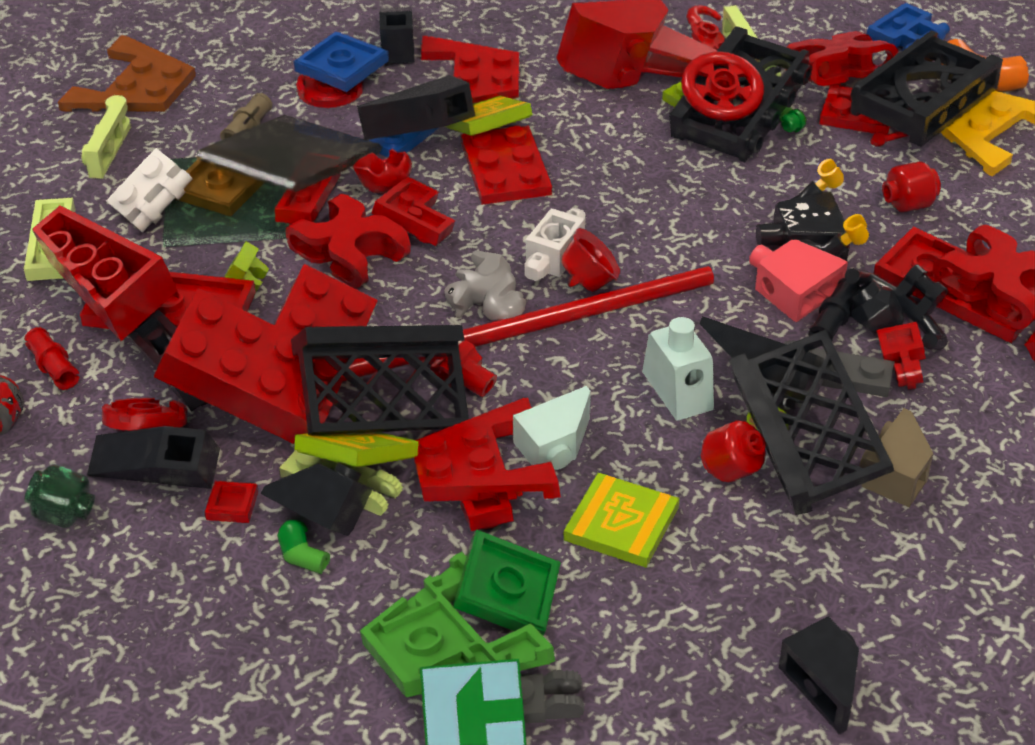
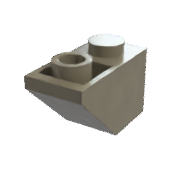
[859,408,933,507]

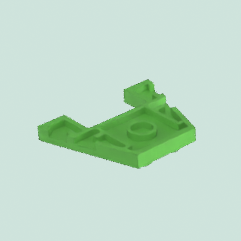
[360,552,555,697]

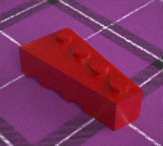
[32,205,178,341]

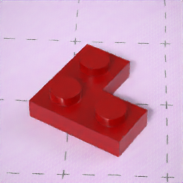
[371,177,456,246]

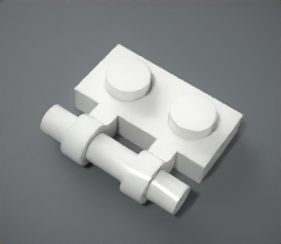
[106,148,193,233]

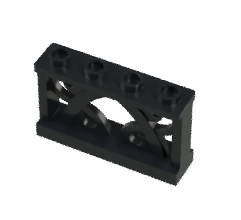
[669,26,812,162]
[850,31,1003,147]

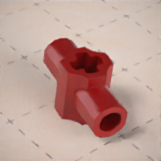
[418,340,497,398]

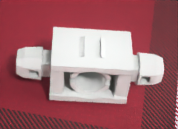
[525,208,585,281]

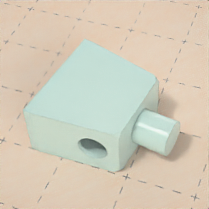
[642,317,714,421]

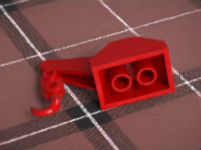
[556,0,725,89]

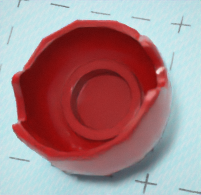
[353,149,412,194]

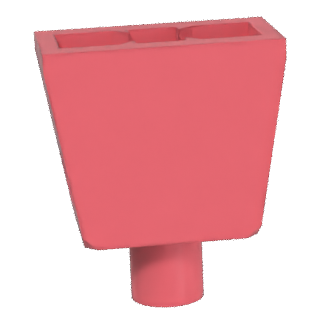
[749,240,848,322]

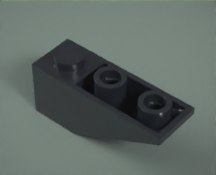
[379,7,415,64]
[357,75,475,140]
[87,426,220,489]

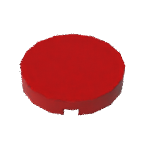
[296,74,364,108]
[102,398,188,431]

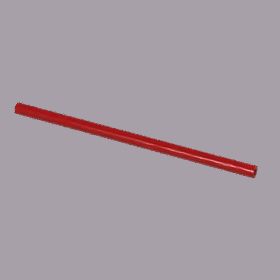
[343,266,714,381]

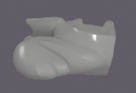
[444,251,526,322]

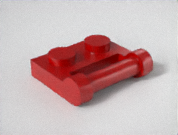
[819,83,890,135]

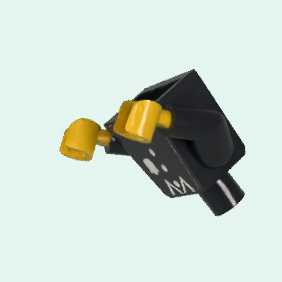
[756,159,869,261]

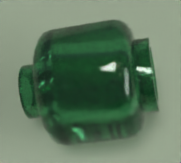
[24,464,95,528]

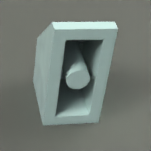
[513,386,591,470]

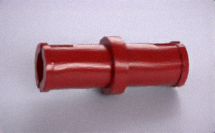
[24,327,80,390]

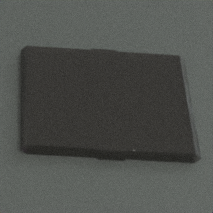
[195,115,382,192]

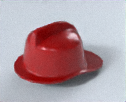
[561,228,620,292]

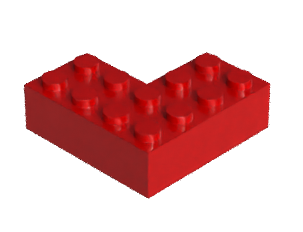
[153,264,378,444]

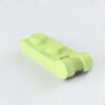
[82,95,131,179]

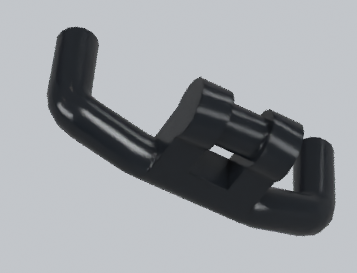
[845,265,948,350]

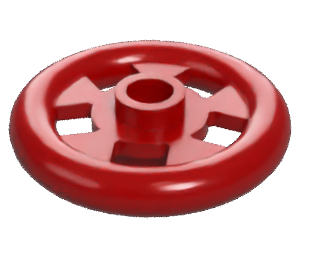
[681,52,764,121]

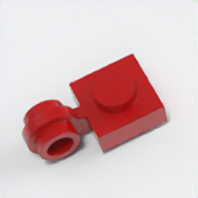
[877,322,926,390]

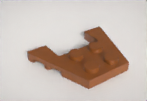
[58,35,196,112]

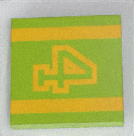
[445,96,533,136]
[294,432,418,467]
[563,472,679,568]

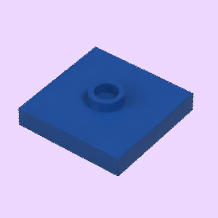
[293,31,389,92]

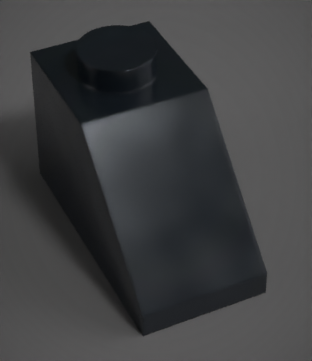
[261,462,373,536]
[779,616,859,734]

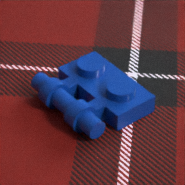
[867,2,950,52]

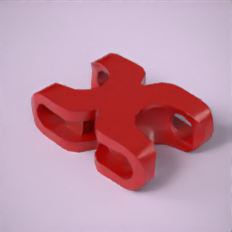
[785,31,898,86]
[286,194,411,289]
[933,225,1035,330]

